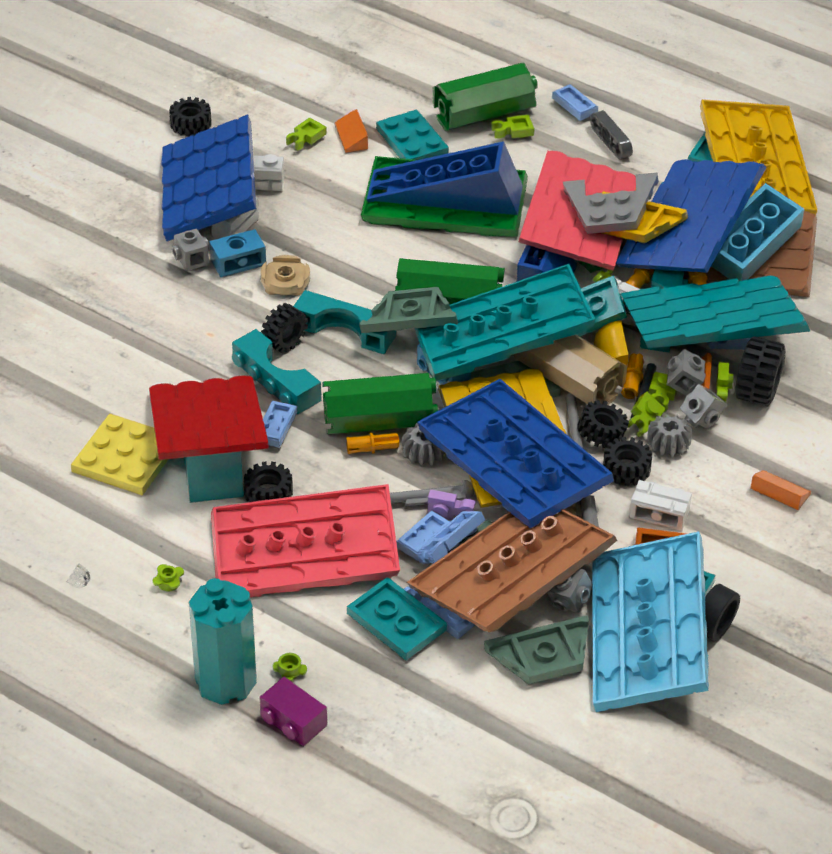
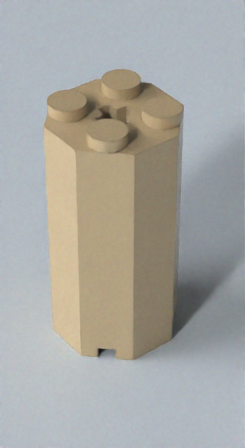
[513,335,627,405]

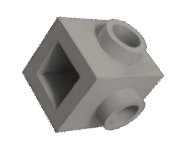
[172,229,209,271]
[667,349,706,396]
[680,384,727,429]
[547,569,593,613]

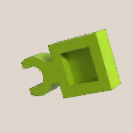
[491,114,534,138]
[286,117,327,150]
[716,362,733,403]
[649,372,677,412]
[628,392,665,437]

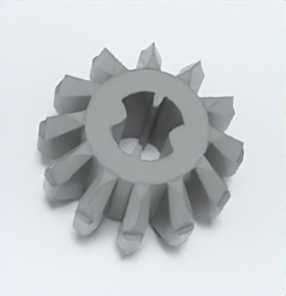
[647,414,692,458]
[402,423,445,467]

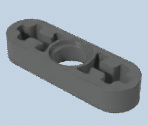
[590,110,633,159]

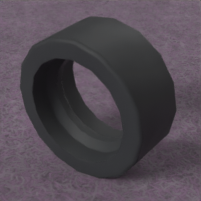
[705,584,740,641]

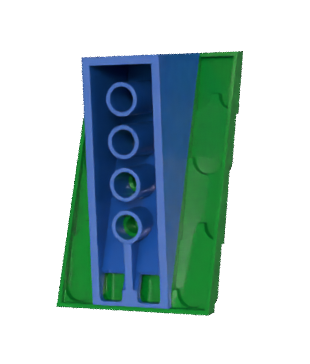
[361,141,528,237]

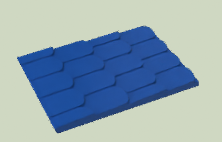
[161,114,256,242]
[616,159,766,272]
[418,379,614,528]

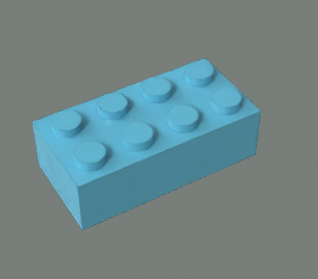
[711,183,804,281]

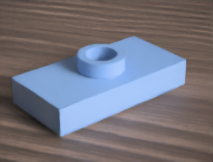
[552,84,598,121]
[263,401,297,448]
[396,511,450,561]

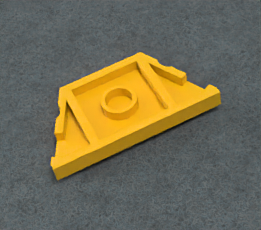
[601,191,688,243]

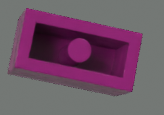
[260,677,328,747]

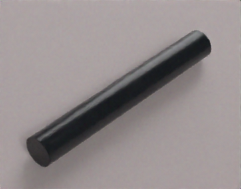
[630,363,657,418]

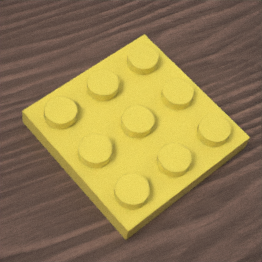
[71,413,169,496]

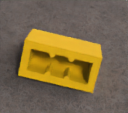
[594,320,629,367]

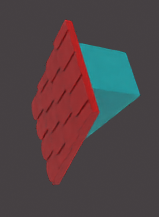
[149,375,269,503]

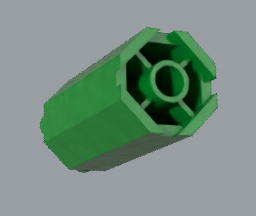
[432,63,538,131]
[395,258,505,305]
[322,373,438,434]

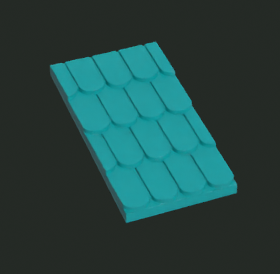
[414,264,595,381]
[621,275,810,348]

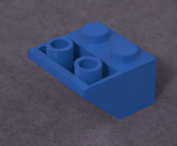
[516,245,577,282]

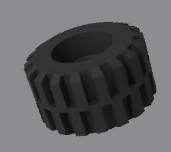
[735,336,786,407]

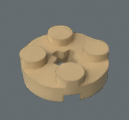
[261,255,310,296]

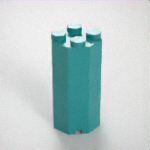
[189,578,257,705]

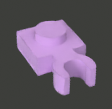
[428,489,476,520]

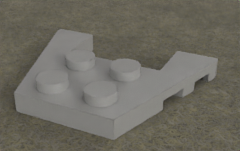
[563,172,659,234]

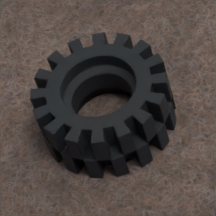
[169,97,212,137]
[261,303,308,353]
[577,400,629,448]
[603,437,652,486]
[244,461,293,502]

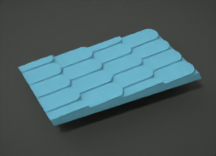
[592,531,709,712]

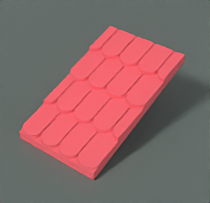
[518,151,636,271]
[211,484,400,598]

